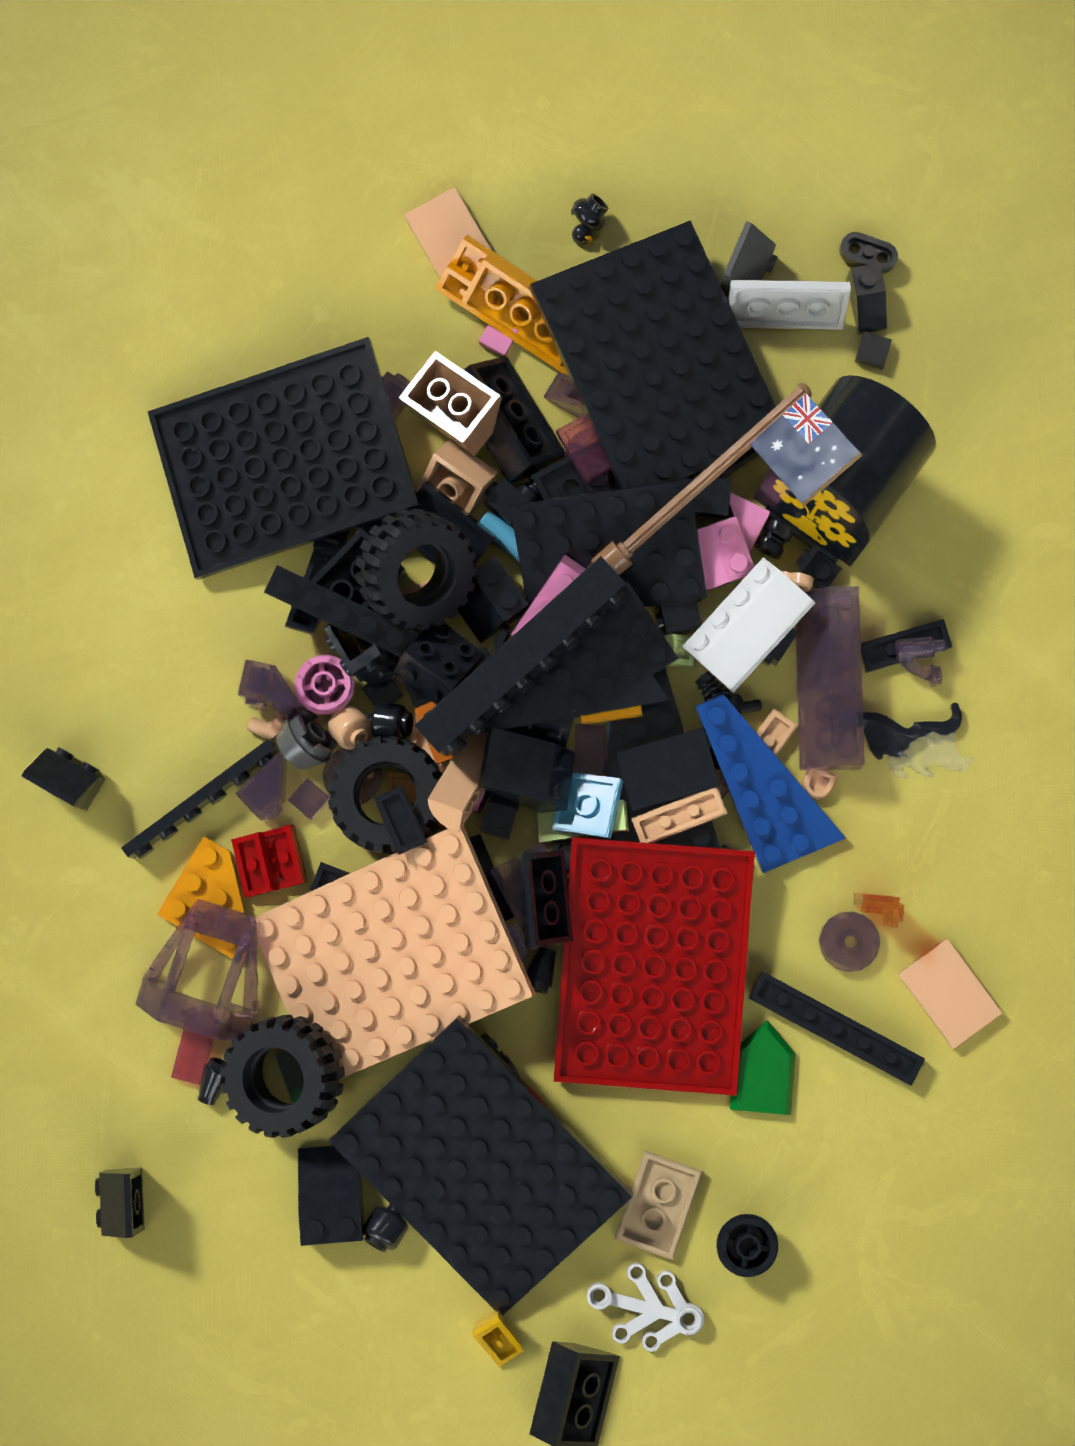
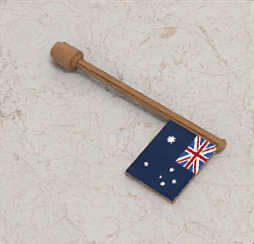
[587,383,862,575]

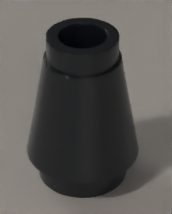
[527,947,557,994]
[197,1057,228,1105]

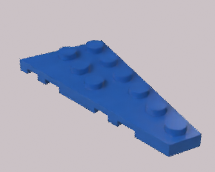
[695,694,845,873]

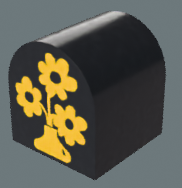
[753,375,936,567]

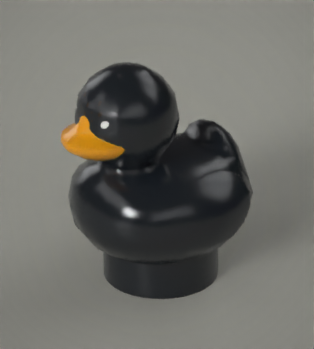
[571,193,609,245]

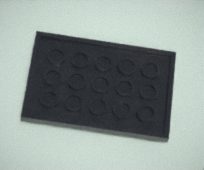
[510,478,707,609]

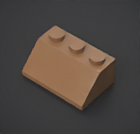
[399,351,502,456]

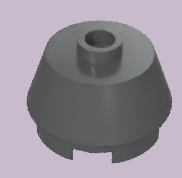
[276,709,337,770]

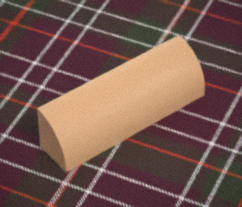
[428,733,487,832]

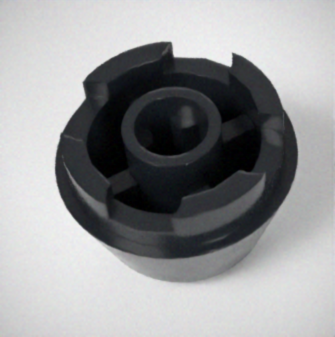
[716,1214,778,1277]

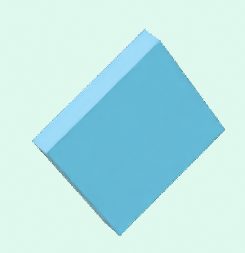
[551,772,623,840]

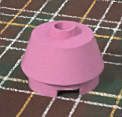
[295,655,355,714]

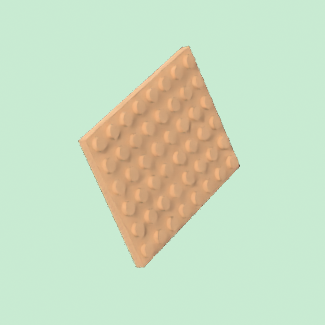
[249,825,536,1079]

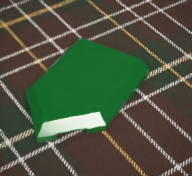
[730,1020,796,1115]

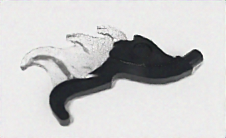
[838,703,974,779]

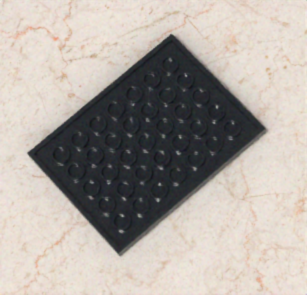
[529,220,776,488]
[147,337,421,580]
[328,1015,634,1316]

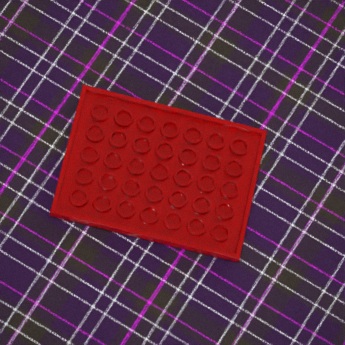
[553,837,755,1096]

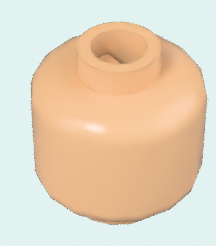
[328,706,372,750]

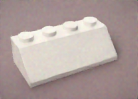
[682,557,815,693]

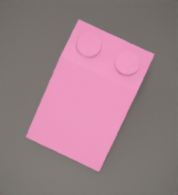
[698,516,754,591]

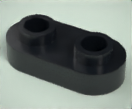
[839,232,898,274]

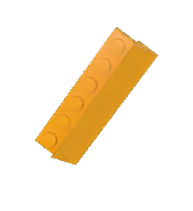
[435,235,569,377]

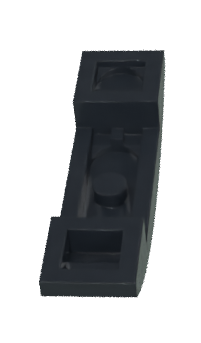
[285,530,350,635]

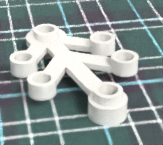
[587,1262,704,1352]

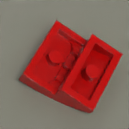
[231,824,308,898]

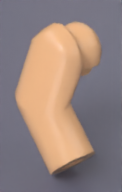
[247,713,289,740]

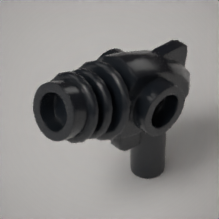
[695,672,762,714]

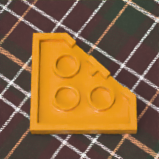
[157,836,251,960]

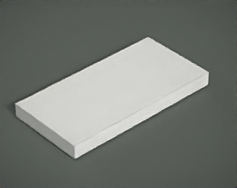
[728,280,851,330]

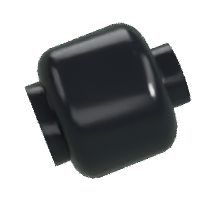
[367,704,413,740]
[363,1204,409,1253]

